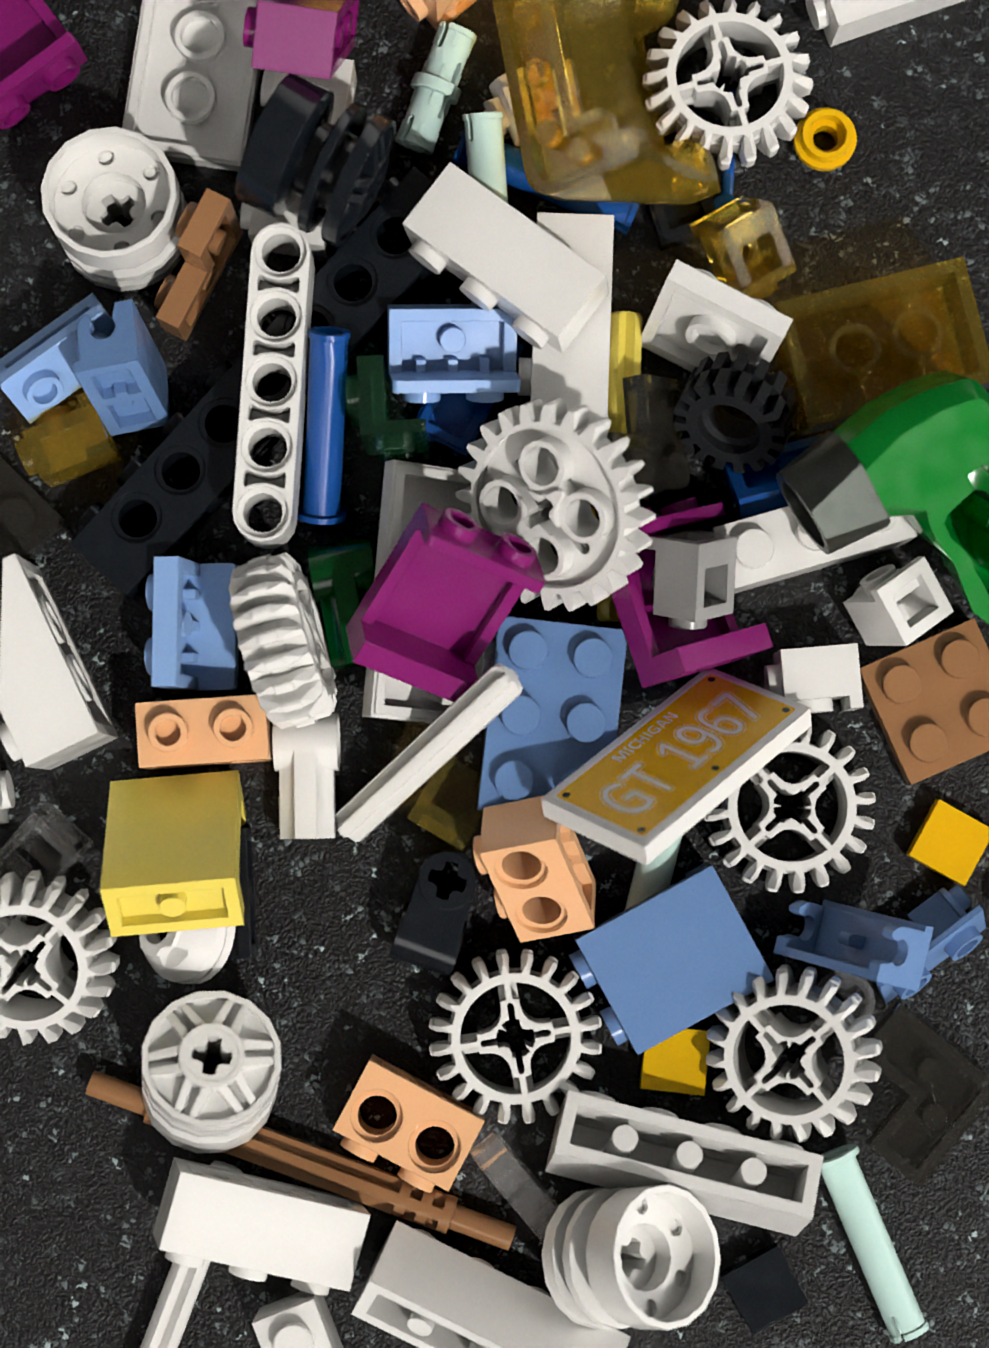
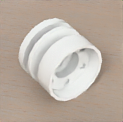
[41,126,187,292]
[142,991,281,1153]
[541,1184,721,1330]

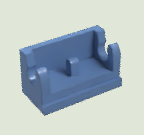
[73,299,171,436]
[773,899,934,992]

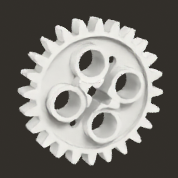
[456,398,656,612]

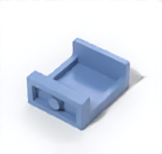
[569,862,775,1055]

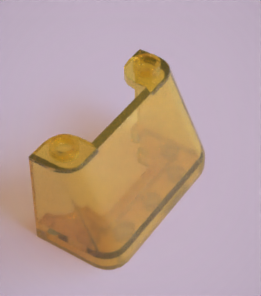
[492,0,721,205]

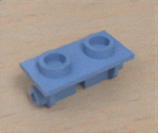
[869,885,986,1004]

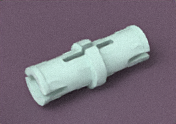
[395,21,477,155]

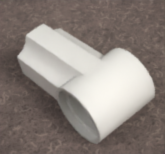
[272,713,341,839]

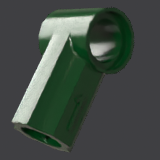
[307,537,375,669]

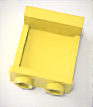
[100,770,246,937]

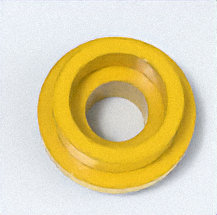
[793,107,857,171]

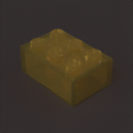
[774,256,989,439]

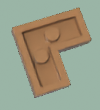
[154,188,243,341]

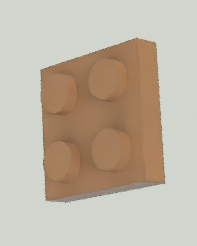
[860,618,989,786]

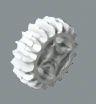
[642,0,813,171]
[228,553,338,729]
[702,727,876,893]
[0,869,120,1046]
[429,948,602,1124]
[706,964,883,1143]

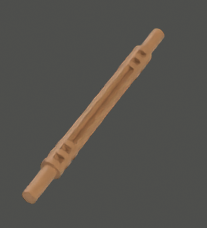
[85,1070,517,1251]

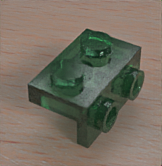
[345,355,429,464]

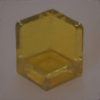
[406,756,483,851]

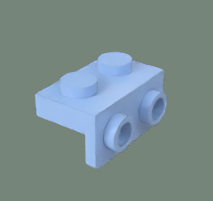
[0,293,115,424]
[387,304,520,403]
[144,556,239,691]

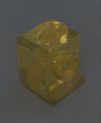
[690,196,797,299]
[15,392,122,488]

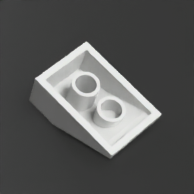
[0,553,119,770]

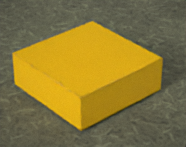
[905,799,989,886]
[639,1027,710,1096]

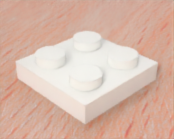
[641,260,793,372]

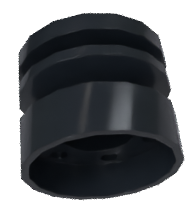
[235,73,396,247]

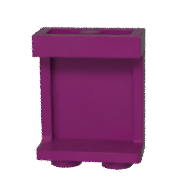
[0,0,88,129]
[611,497,774,688]
[346,502,546,702]

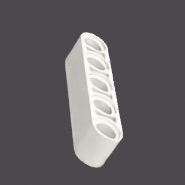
[232,222,315,549]

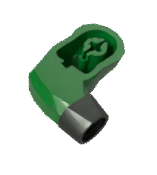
[776,370,989,624]

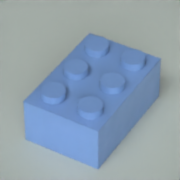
[476,616,627,811]

